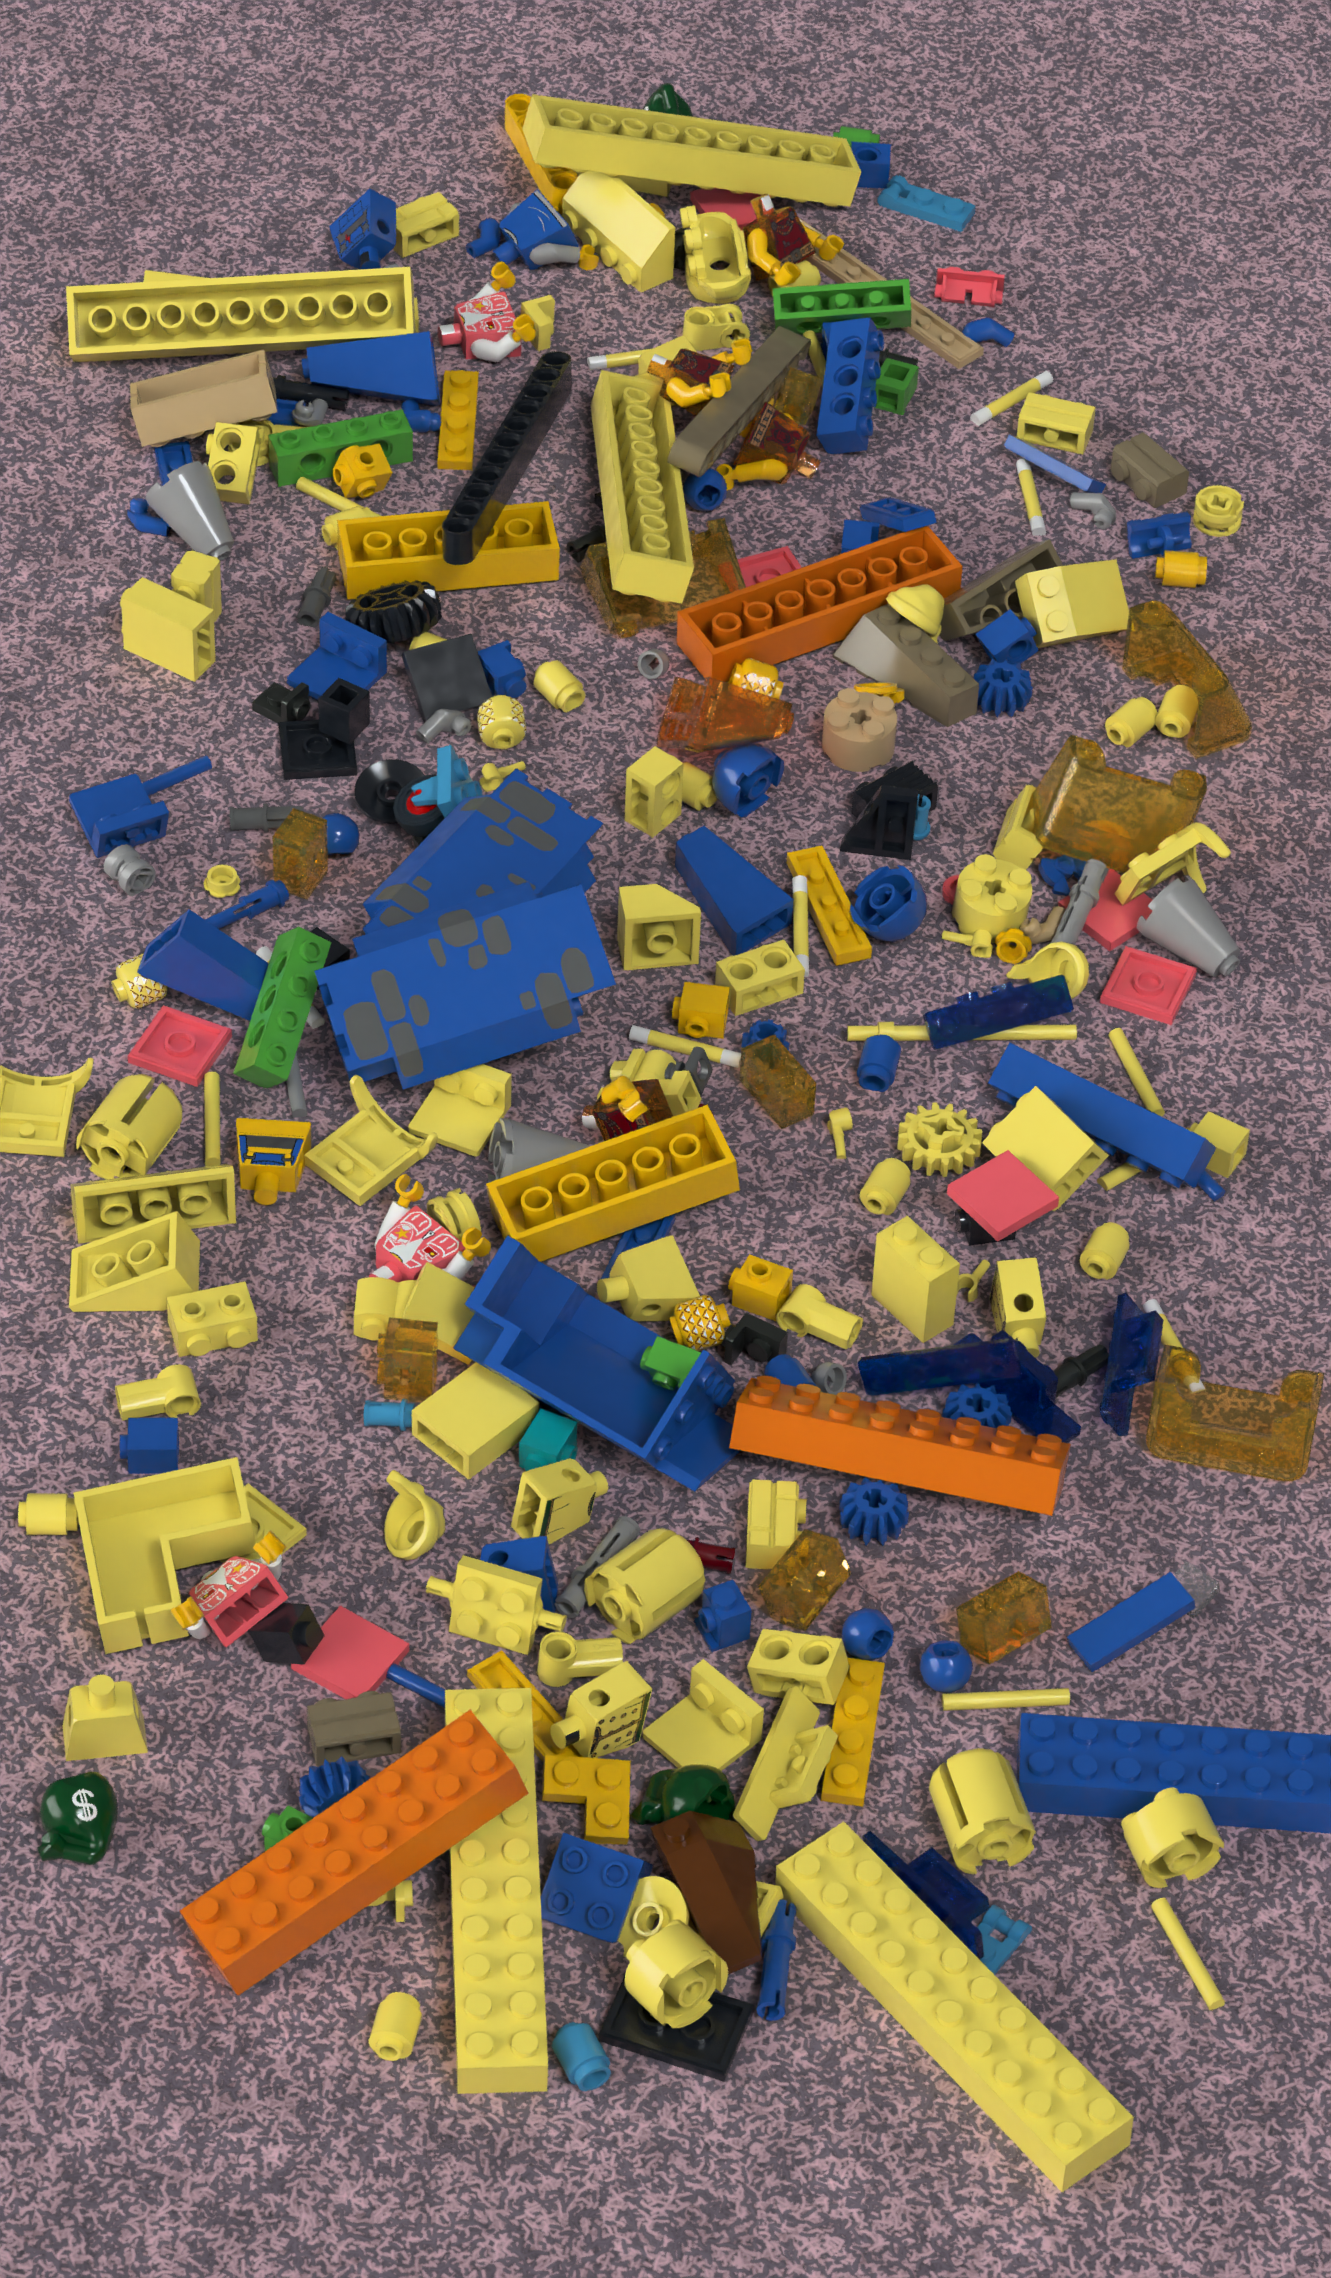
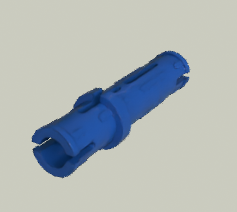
[756,1900,796,2021]

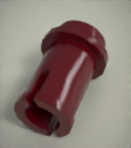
[687,1537,736,1574]

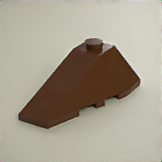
[650,1811,762,1975]

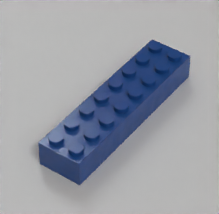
[1016,1713,1331,1834]

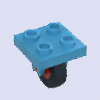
[393,745,483,837]

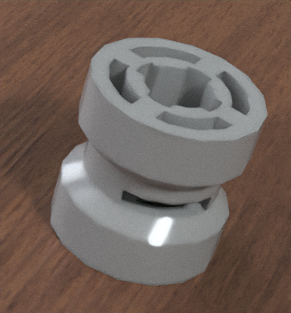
[103,844,156,896]

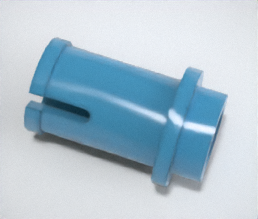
[914,794,931,841]
[364,1399,416,1431]

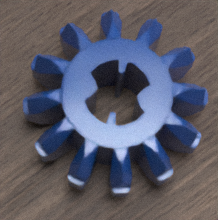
[974,659,1033,718]
[942,1381,1012,1428]
[839,1477,909,1546]
[299,1756,370,1818]

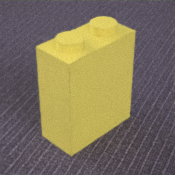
[120,577,215,682]
[982,1086,1109,1211]
[871,1216,960,1343]
[412,1362,539,1480]

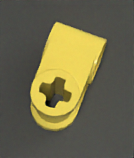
[682,304,750,351]

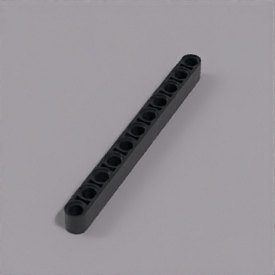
[442,351,572,565]

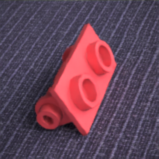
[935,267,1005,307]

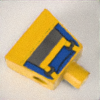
[236,1118,311,1205]

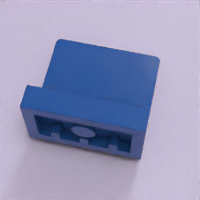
[287,612,387,699]
[69,774,169,858]
[541,1833,653,1943]

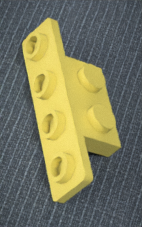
[733,1686,838,1841]

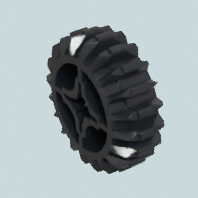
[345,580,442,644]

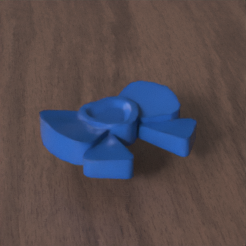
[1038,845,1091,896]

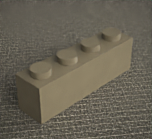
[940,539,1063,641]
[833,604,979,727]

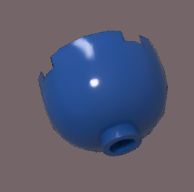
[712,742,784,817]
[850,865,928,942]

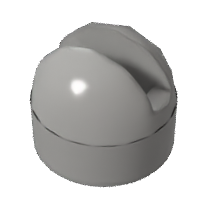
[638,649,669,679]
[811,1362,847,1395]

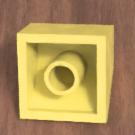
[617,884,701,971]

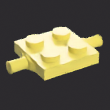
[426,1555,567,1655]

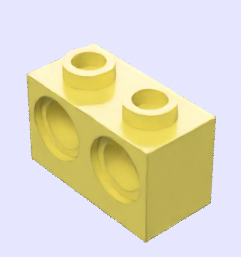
[206,422,261,504]
[624,746,684,837]
[715,939,805,1016]
[747,1629,850,1705]

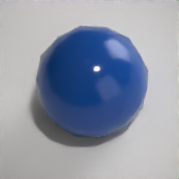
[683,468,727,512]
[312,813,360,855]
[841,1608,894,1661]
[919,1640,973,1693]

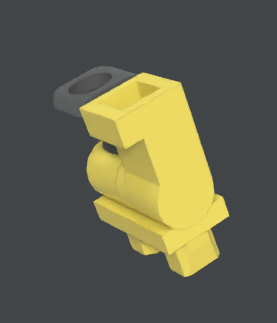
[597,1047,713,1123]

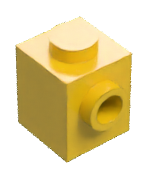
[672,982,730,1039]
[728,1254,793,1321]

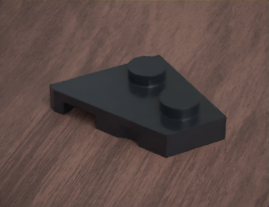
[840,785,919,860]

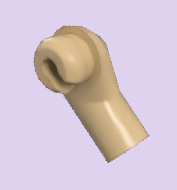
[1020,906,1066,945]

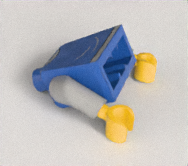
[492,189,599,270]

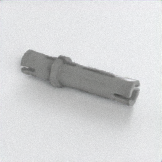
[1051,859,1109,945]
[555,1516,640,1618]

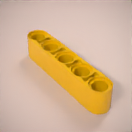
[505,93,578,214]

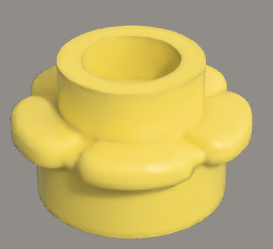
[204,865,241,898]

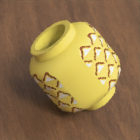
[477,695,526,749]
[111,953,167,1009]

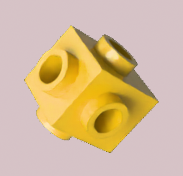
[332,443,393,498]

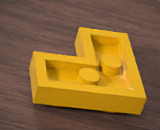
[542,1754,631,1845]

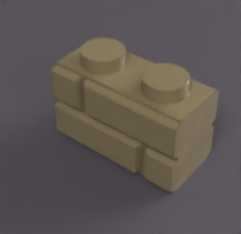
[1111,432,1189,508]
[307,1691,401,1767]

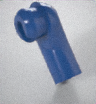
[466,218,501,259]
[962,317,1015,347]
[401,399,441,433]
[127,498,171,537]

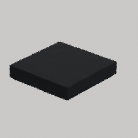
[401,634,492,722]
[278,720,357,780]

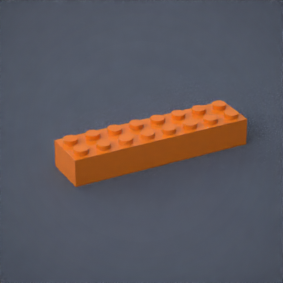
[677,526,963,687]
[729,1376,1071,1516]
[180,1710,529,1996]

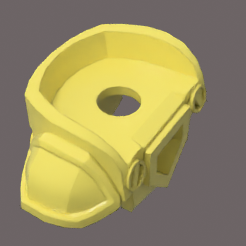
[680,205,751,304]

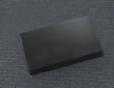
[598,1976,754,2082]

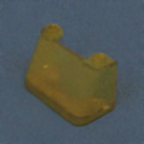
[580,518,746,638]
[1122,600,1252,759]
[1033,735,1207,882]
[1146,1344,1325,1481]

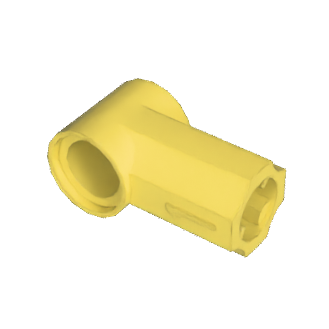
[776,1284,863,1350]
[115,1364,201,1421]
[537,1631,623,1687]

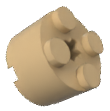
[822,688,897,772]

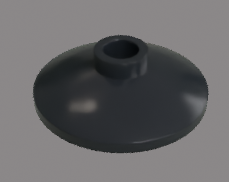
[354,759,424,824]

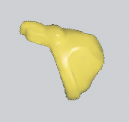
[886,584,945,644]
[1006,941,1089,1002]
[384,1470,446,1561]

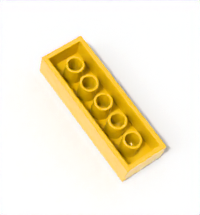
[337,501,560,600]
[486,1105,740,1262]

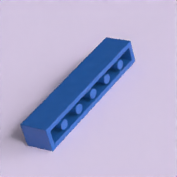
[988,1042,1216,1189]

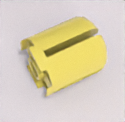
[76,1074,182,1179]
[584,1528,705,1644]
[929,1748,1036,1874]

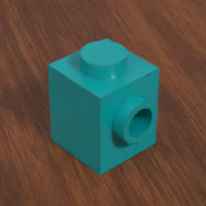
[519,1408,578,1471]

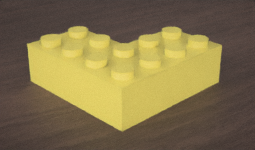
[73,1457,256,1654]

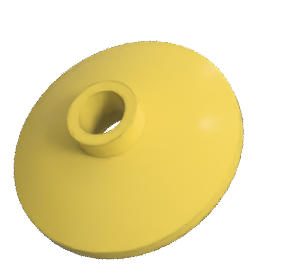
[618,1876,689,1957]

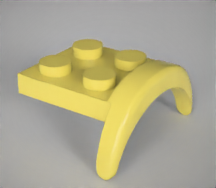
[1114,822,1231,906]
[0,1058,94,1157]
[304,1075,438,1206]

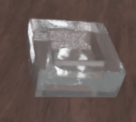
[1174,1561,1220,1619]

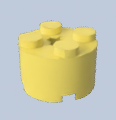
[952,854,1032,943]
[1121,1787,1224,1888]
[625,1920,728,2028]

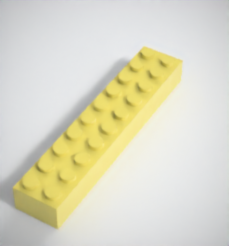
[522,94,861,207]
[66,267,416,362]
[590,370,694,604]
[445,1688,548,2094]
[775,1821,1134,2192]

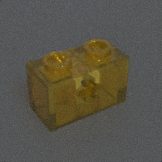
[272,808,328,900]
[740,1034,816,1129]
[377,1317,438,1403]
[758,1529,852,1631]
[956,1571,1052,1665]

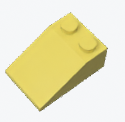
[1015,559,1133,648]
[69,1211,200,1312]

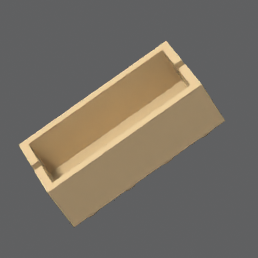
[130,349,277,447]

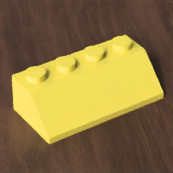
[561,171,675,293]
[70,1164,236,1244]

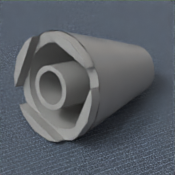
[145,461,234,561]
[1136,875,1240,977]
[488,1118,590,1182]

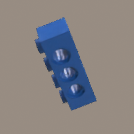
[816,317,884,454]

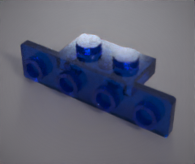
[923,975,1074,1050]
[1099,1292,1164,1436]
[944,1330,1081,1443]
[858,1338,1022,1396]
[862,1831,990,1960]

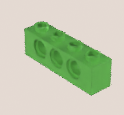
[773,279,911,335]
[268,409,413,487]
[233,927,331,1089]

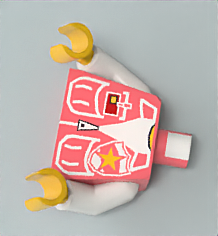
[438,262,536,362]
[369,1174,491,1282]
[170,1530,289,1648]

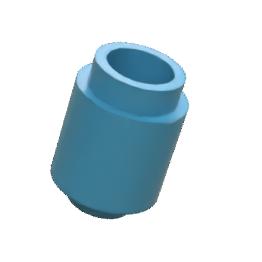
[551,2022,611,2091]

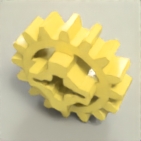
[897,1102,982,1177]

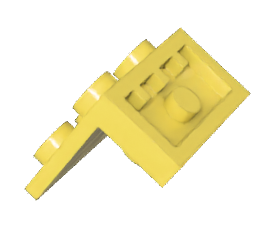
[408,1064,512,1157]
[643,1659,764,1771]

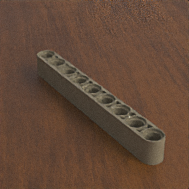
[668,326,811,477]

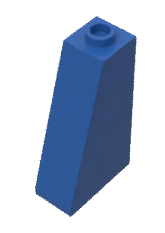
[302,331,441,406]
[675,826,794,956]
[137,909,269,1021]

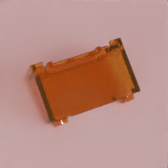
[657,677,794,753]

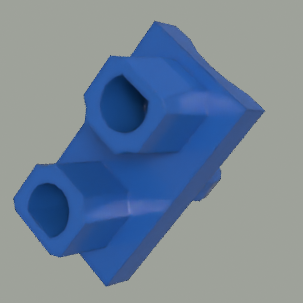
[1127,512,1192,559]

